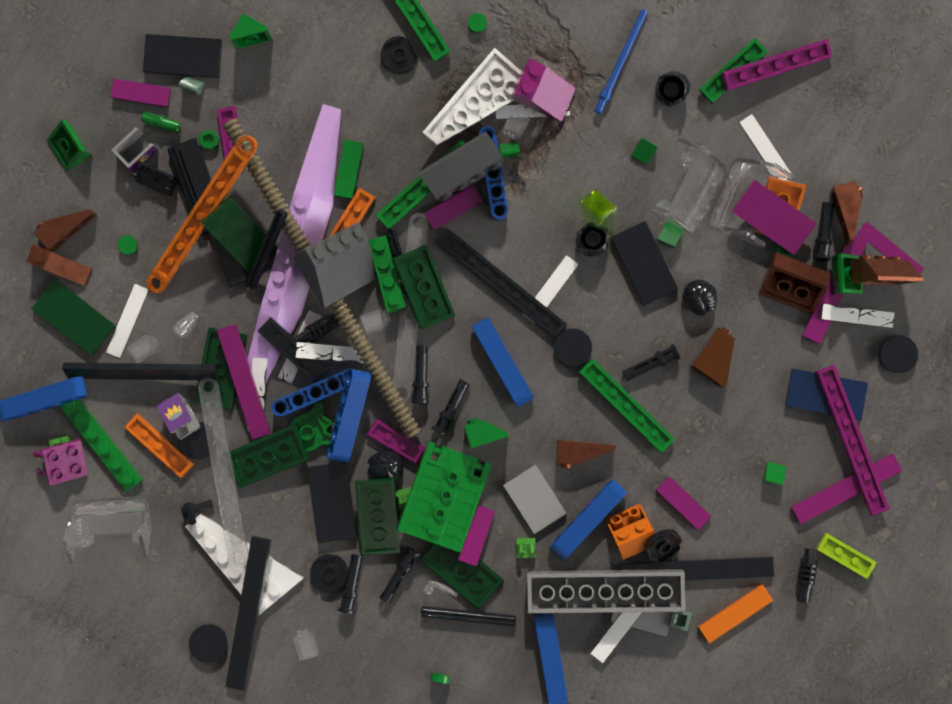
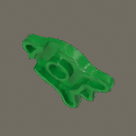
[290,402,333,452]

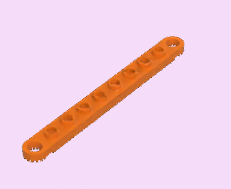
[146,135,257,293]

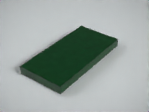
[201,196,278,274]
[391,244,455,330]
[31,279,116,356]
[194,327,247,410]
[225,424,311,489]
[355,478,400,556]
[420,543,504,610]

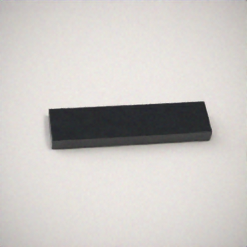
[257,317,327,382]

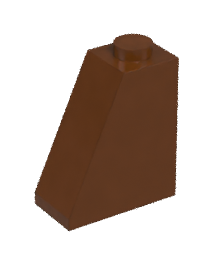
[690,327,735,388]

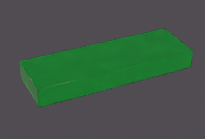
[334,139,364,199]

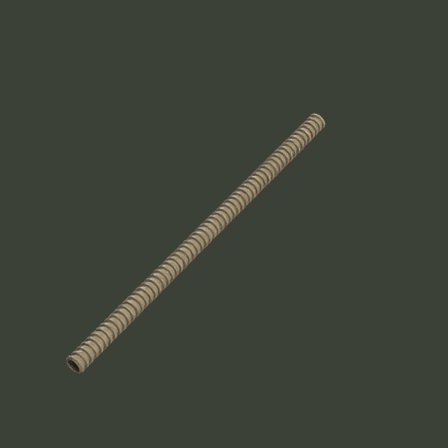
[222,118,421,438]

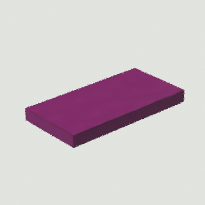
[731,180,817,255]

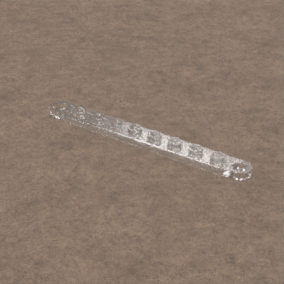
[393,213,428,402]
[198,377,249,568]

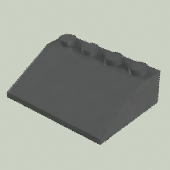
[418,131,505,201]
[293,222,377,308]

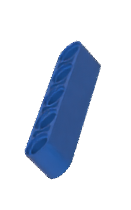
[479,127,508,221]
[471,317,534,407]
[271,369,355,417]
[327,369,371,462]
[0,377,88,422]
[549,479,627,561]
[534,613,569,704]

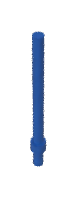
[594,9,648,114]

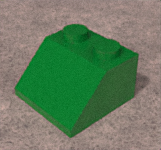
[464,417,509,448]

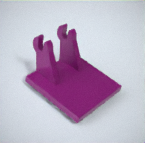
[33,439,88,486]

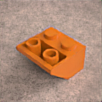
[605,504,655,560]

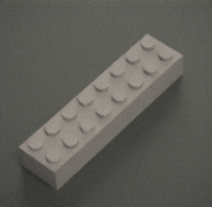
[527,569,685,613]

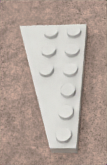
[422,48,521,146]
[185,514,304,615]

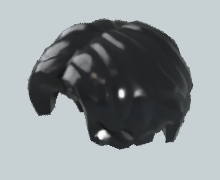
[655,71,691,107]
[575,222,610,257]
[682,279,717,316]
[367,450,404,482]

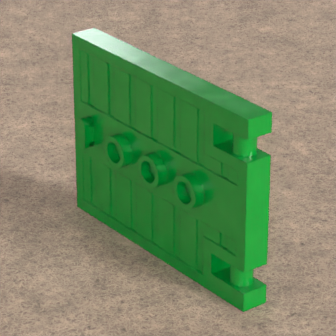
[396,441,492,553]

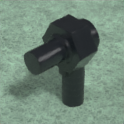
[181,499,214,525]

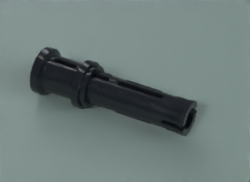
[813,202,835,261]
[622,344,681,382]
[411,345,429,404]
[431,379,470,436]
[379,546,421,604]
[338,554,363,614]

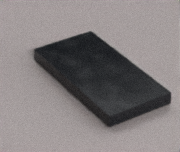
[143,34,222,78]
[611,221,678,306]
[308,462,357,543]

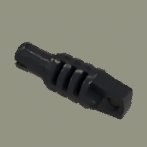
[294,313,340,343]
[797,548,818,603]

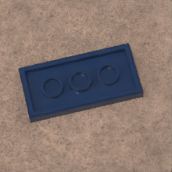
[785,368,868,421]

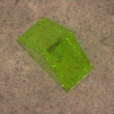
[582,189,617,224]

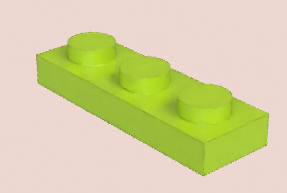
[816,533,877,579]

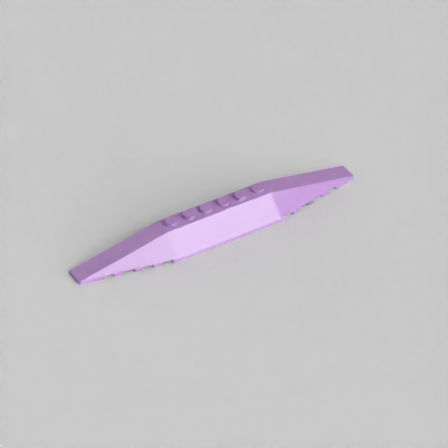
[248,104,341,383]

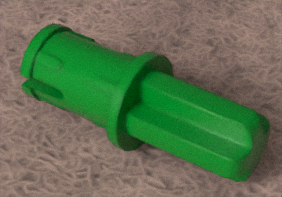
[141,112,181,134]

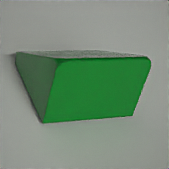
[631,137,658,165]
[499,142,520,159]
[657,223,684,248]
[762,462,786,485]

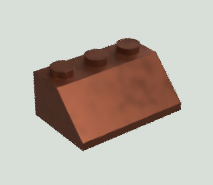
[759,252,830,314]
[851,255,923,285]

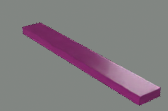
[815,364,890,516]

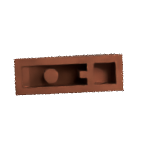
[830,181,863,245]
[33,209,97,252]
[26,244,92,286]
[555,440,616,468]

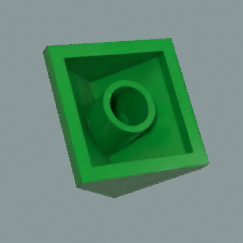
[229,13,273,50]
[46,119,92,171]
[831,254,863,295]

